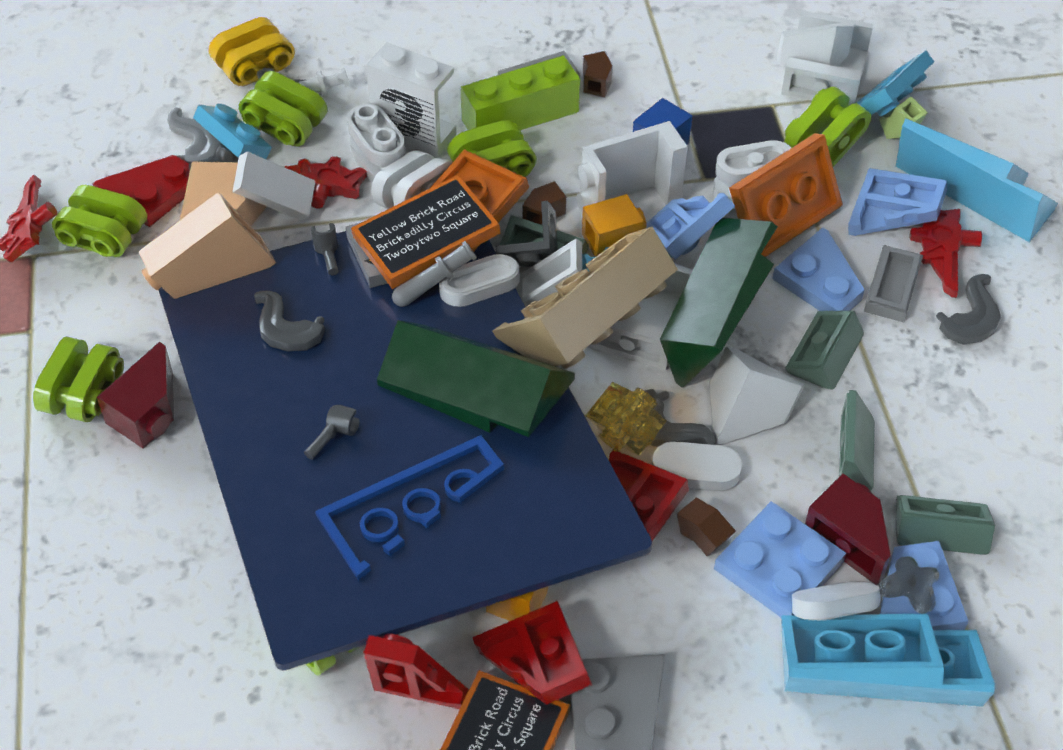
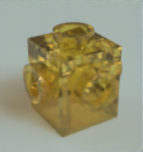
[585,382,667,456]

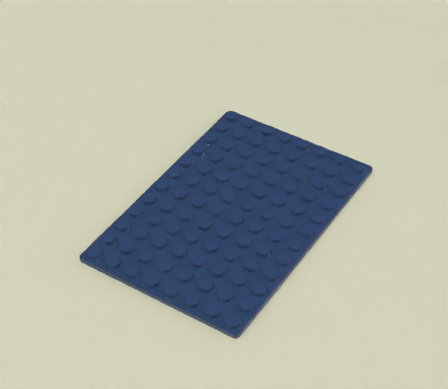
[158,231,652,671]

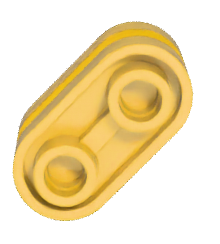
[208,17,295,86]

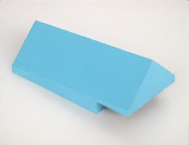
[896,119,1058,242]
[781,614,995,707]

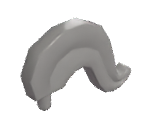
[167,108,220,164]

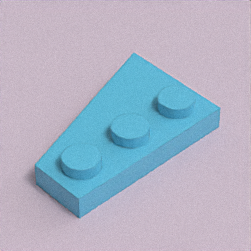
[855,50,934,117]

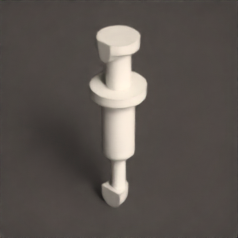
[297,68,350,96]

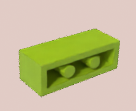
[460,55,580,130]

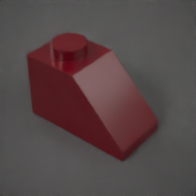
[97,342,174,449]
[805,474,891,586]

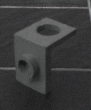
[495,201,558,267]

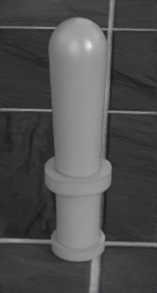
[392,241,477,307]

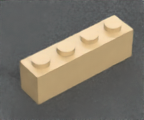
[492,227,678,369]

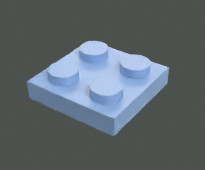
[714,501,846,617]

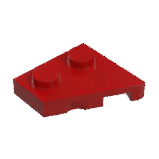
[93,155,190,228]
[609,449,689,541]
[472,600,592,705]
[363,634,469,709]

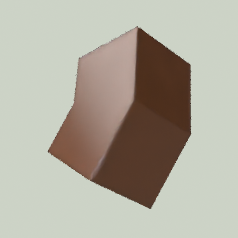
[582,51,613,98]
[522,181,567,225]
[676,497,736,556]

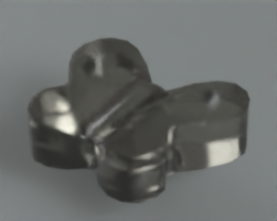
[879,556,939,614]

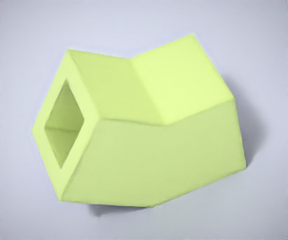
[879,97,928,139]

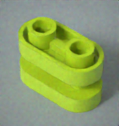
[239,71,328,147]
[785,86,871,167]
[447,120,537,177]
[52,185,147,257]
[33,336,124,423]

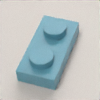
[193,103,272,159]

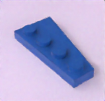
[315,435,504,580]

